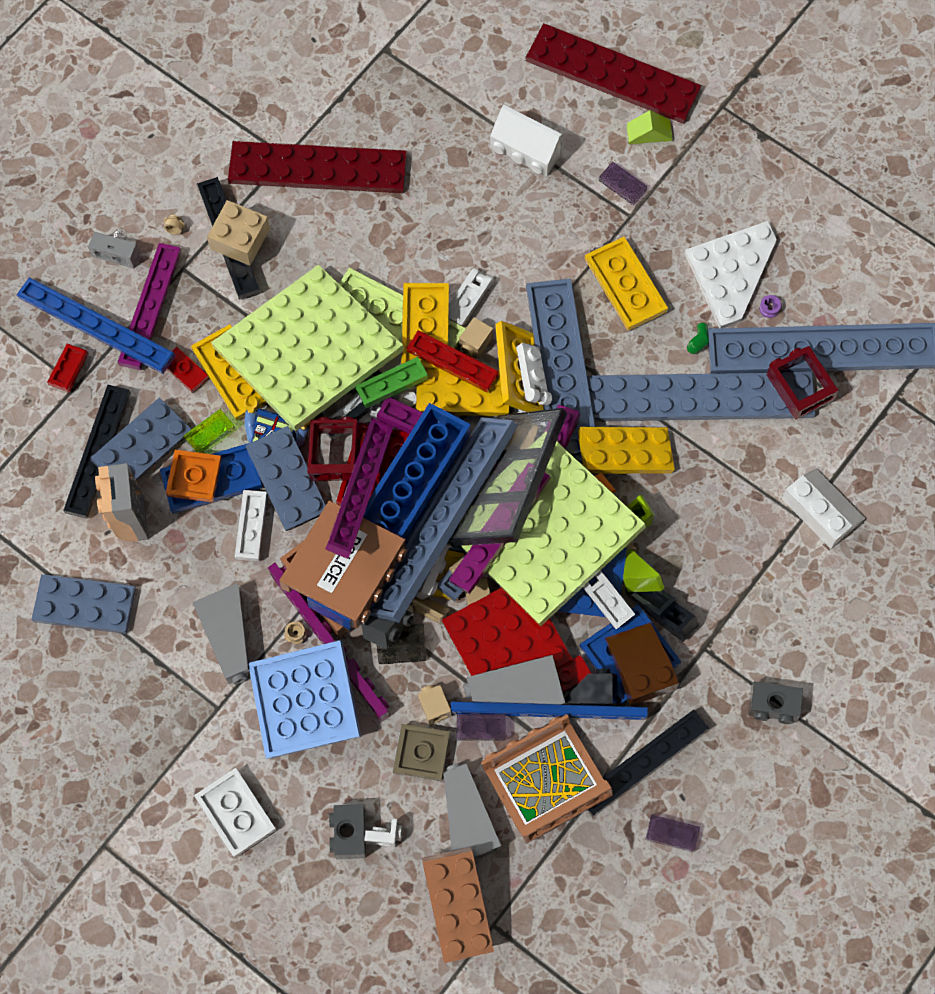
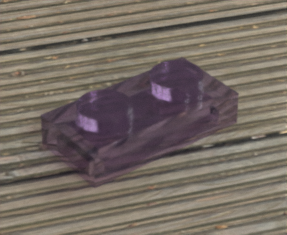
[599,162,647,205]
[456,714,506,741]
[645,814,700,853]

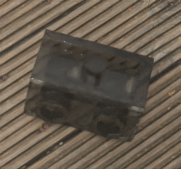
[377,624,426,664]

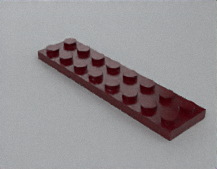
[525,23,701,124]
[228,141,407,194]

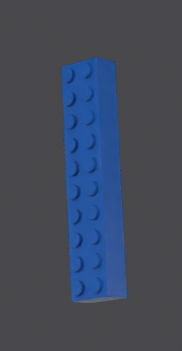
[307,403,471,630]

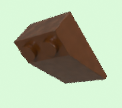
[605,623,679,706]

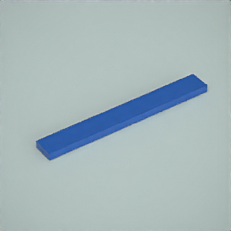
[16,277,176,374]
[451,702,648,720]

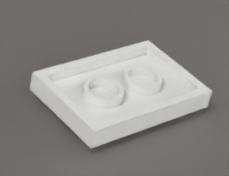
[194,768,276,858]

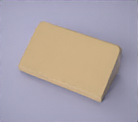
[412,597,450,625]

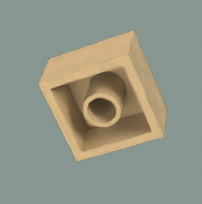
[207,200,270,266]

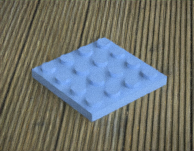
[248,641,361,759]

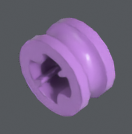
[759,295,781,318]

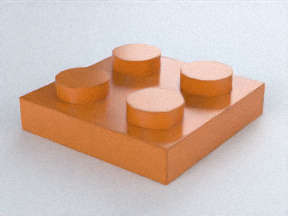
[166,450,222,503]

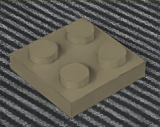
[393,724,450,781]

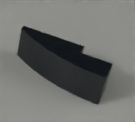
[626,590,699,642]

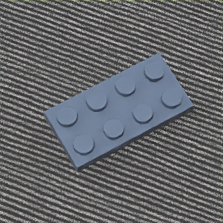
[91,397,192,481]
[245,426,326,531]
[31,574,136,634]

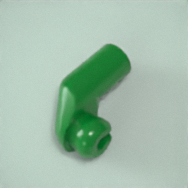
[687,323,709,354]

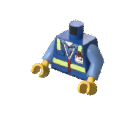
[244,395,314,448]

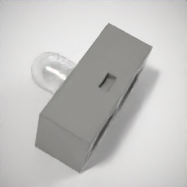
[88,228,140,269]

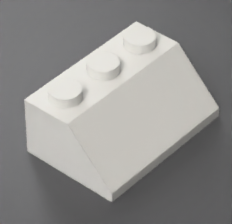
[490,105,562,176]
[782,469,865,549]

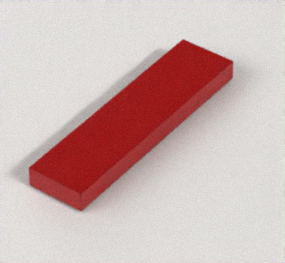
[407,330,499,393]

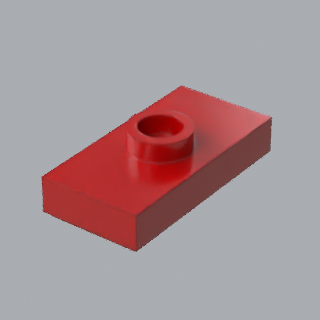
[47,343,89,393]
[167,346,209,393]
[556,655,592,693]

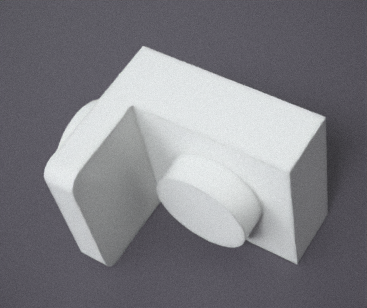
[364,818,402,847]

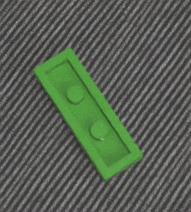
[355,357,429,408]

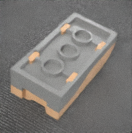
[95,463,148,541]

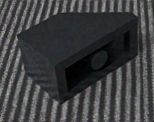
[564,669,618,704]

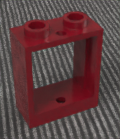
[766,346,839,420]
[307,417,362,481]

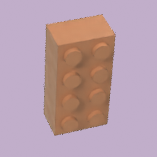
[422,847,494,963]

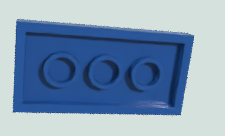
[160,443,263,514]

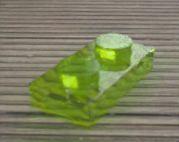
[183,408,235,453]

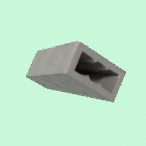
[193,583,250,684]
[463,655,565,705]
[444,763,501,861]

